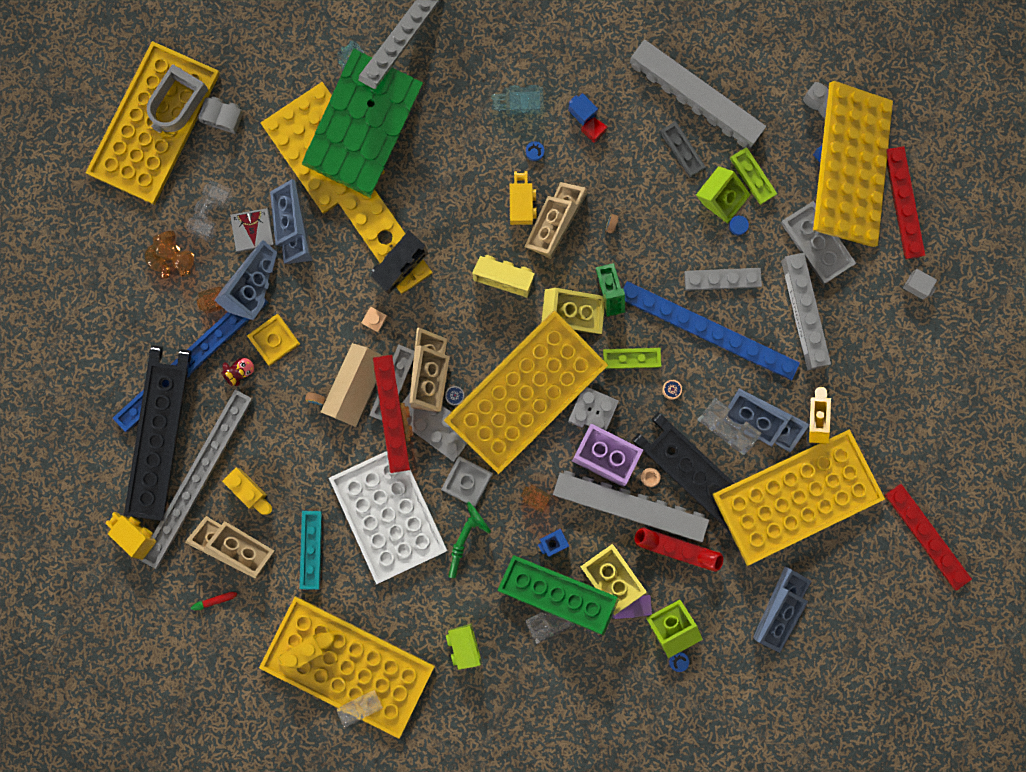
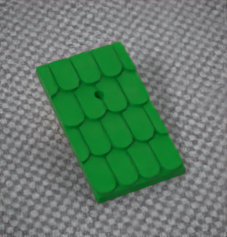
[302,48,423,198]

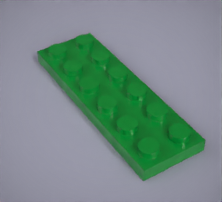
[497,555,619,636]

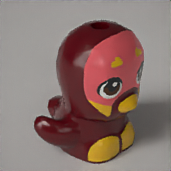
[221,357,254,386]

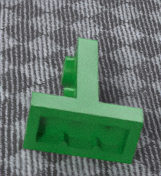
[596,263,625,317]

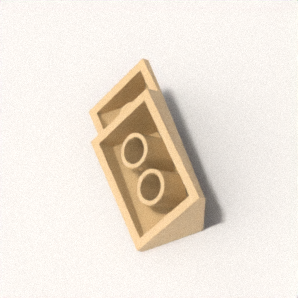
[524,182,588,259]
[410,328,450,412]
[321,343,383,427]
[185,516,274,578]

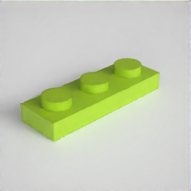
[730,147,777,205]
[603,348,661,369]

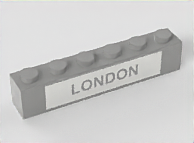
[781,253,831,371]

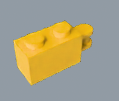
[510,171,536,225]
[809,387,831,444]
[222,467,272,515]
[106,512,157,560]
[278,632,335,674]

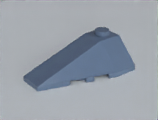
[214,240,277,320]

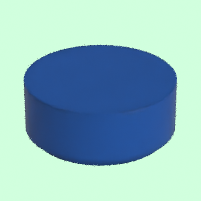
[729,216,749,235]

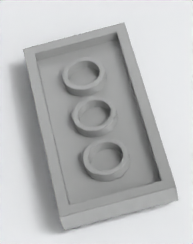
[781,201,856,285]
[400,393,467,462]

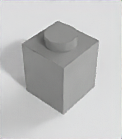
[903,269,937,299]

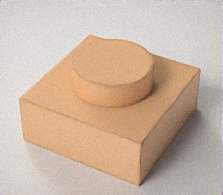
[361,307,388,333]

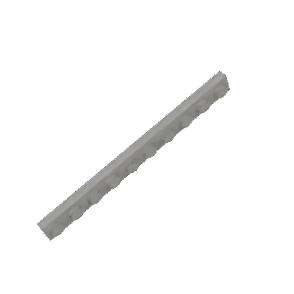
[139,390,253,569]

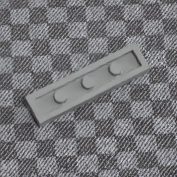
[684,268,762,291]
[369,344,414,421]

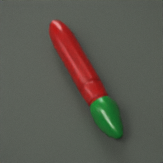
[191,592,237,610]

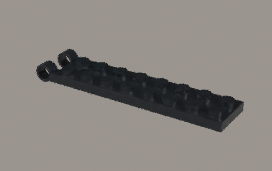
[124,345,192,521]
[632,412,735,533]

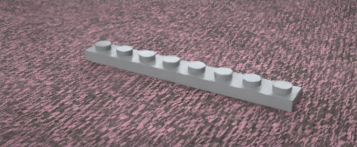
[358,0,441,89]

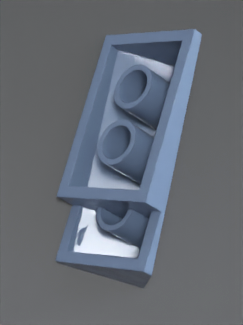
[270,179,313,264]
[722,389,809,453]
[753,566,811,653]

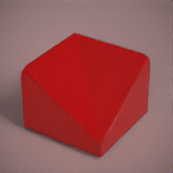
[581,117,608,143]

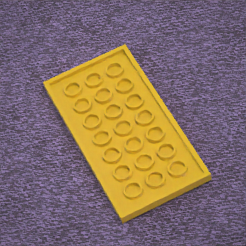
[86,41,220,205]
[813,81,893,247]
[444,310,608,474]
[712,429,885,566]
[259,596,435,739]

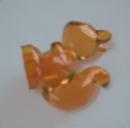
[145,231,194,279]

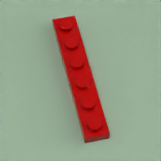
[886,146,925,260]
[372,355,410,473]
[885,484,972,591]

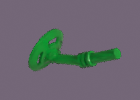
[448,501,492,578]

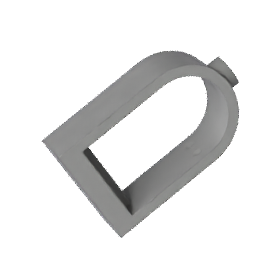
[147,64,208,133]

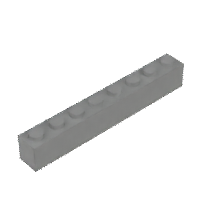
[630,39,766,149]
[553,470,709,542]

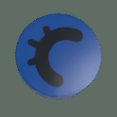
[526,141,544,161]
[669,652,689,672]

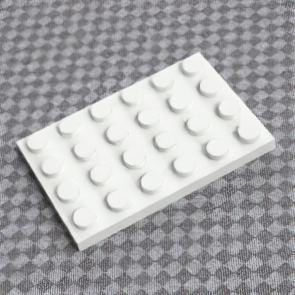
[329,451,448,584]

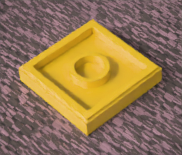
[247,313,300,367]

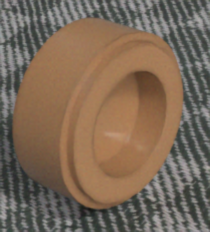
[605,214,618,234]
[305,392,325,405]

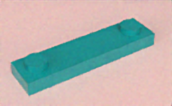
[299,511,322,590]

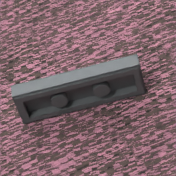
[660,121,706,178]

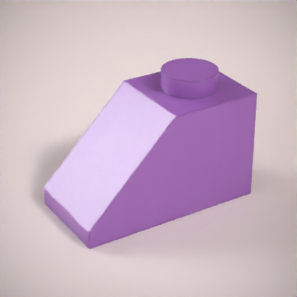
[613,595,652,619]

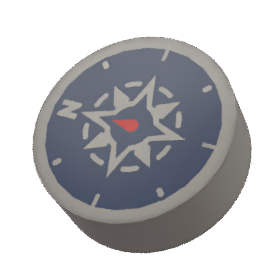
[445,386,465,406]

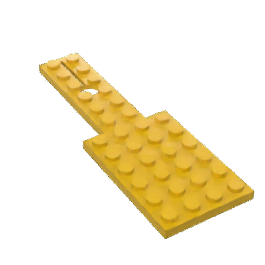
[261,82,433,294]

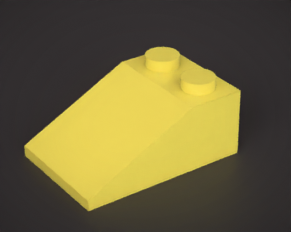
[542,288,605,334]
[580,544,647,616]

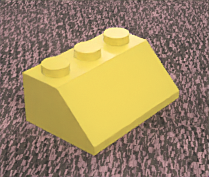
[472,255,535,298]

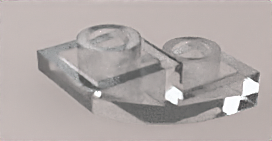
[336,690,383,728]

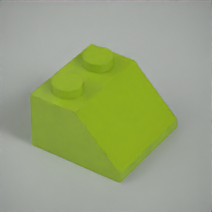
[696,166,751,223]
[646,600,703,658]
[446,623,482,670]

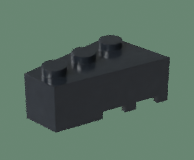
[370,230,428,295]

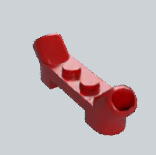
[634,527,724,572]

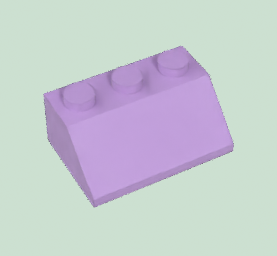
[572,424,643,487]

